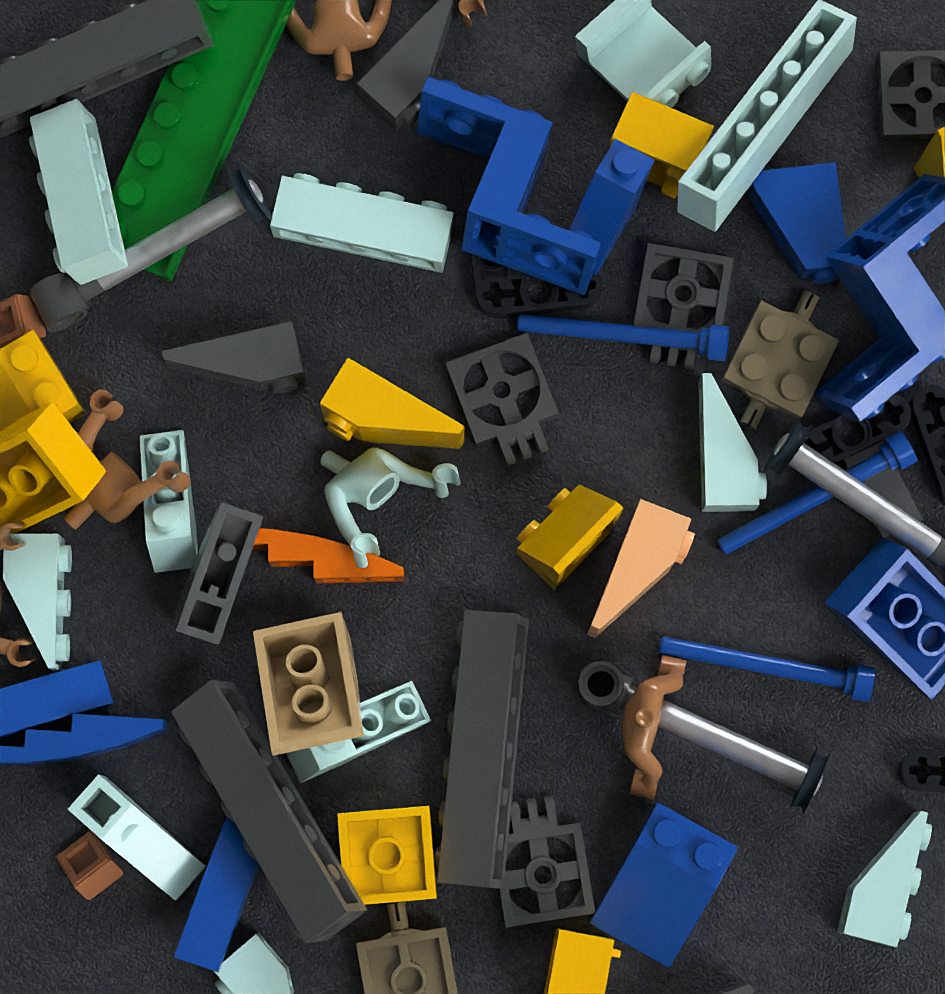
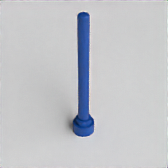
[517,314,729,362]
[717,431,918,555]
[658,636,875,703]

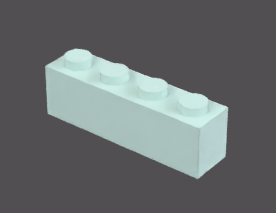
[29,99,128,285]
[270,173,454,273]

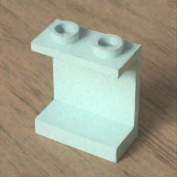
[575,0,712,108]

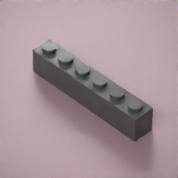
[0,0,214,138]
[434,610,529,889]
[171,680,367,943]

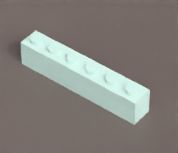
[677,0,857,232]

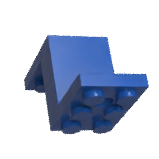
[417,77,601,295]
[814,174,945,422]

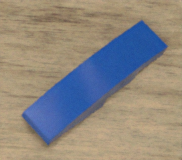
[0,660,113,740]
[0,714,169,765]
[174,817,260,973]

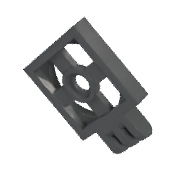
[877,50,945,140]
[633,243,734,370]
[445,332,559,466]
[499,795,595,928]

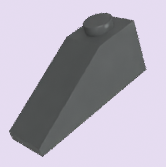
[357,0,454,131]
[162,321,306,394]
[171,501,264,645]

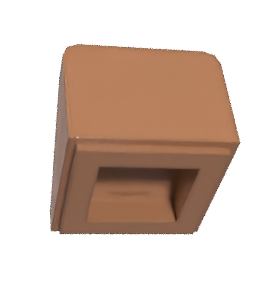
[0,294,46,349]
[55,830,123,900]

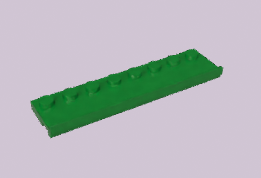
[112,0,297,282]

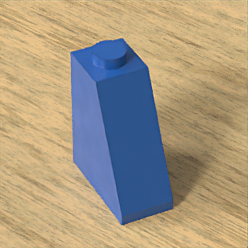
[569,139,655,276]
[745,162,846,284]

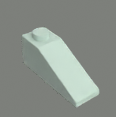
[698,373,767,512]

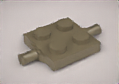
[721,291,839,431]
[356,902,458,994]

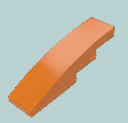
[252,528,405,584]

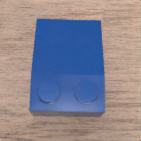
[824,537,945,700]
[590,802,738,968]

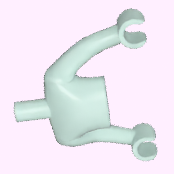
[321,447,460,568]

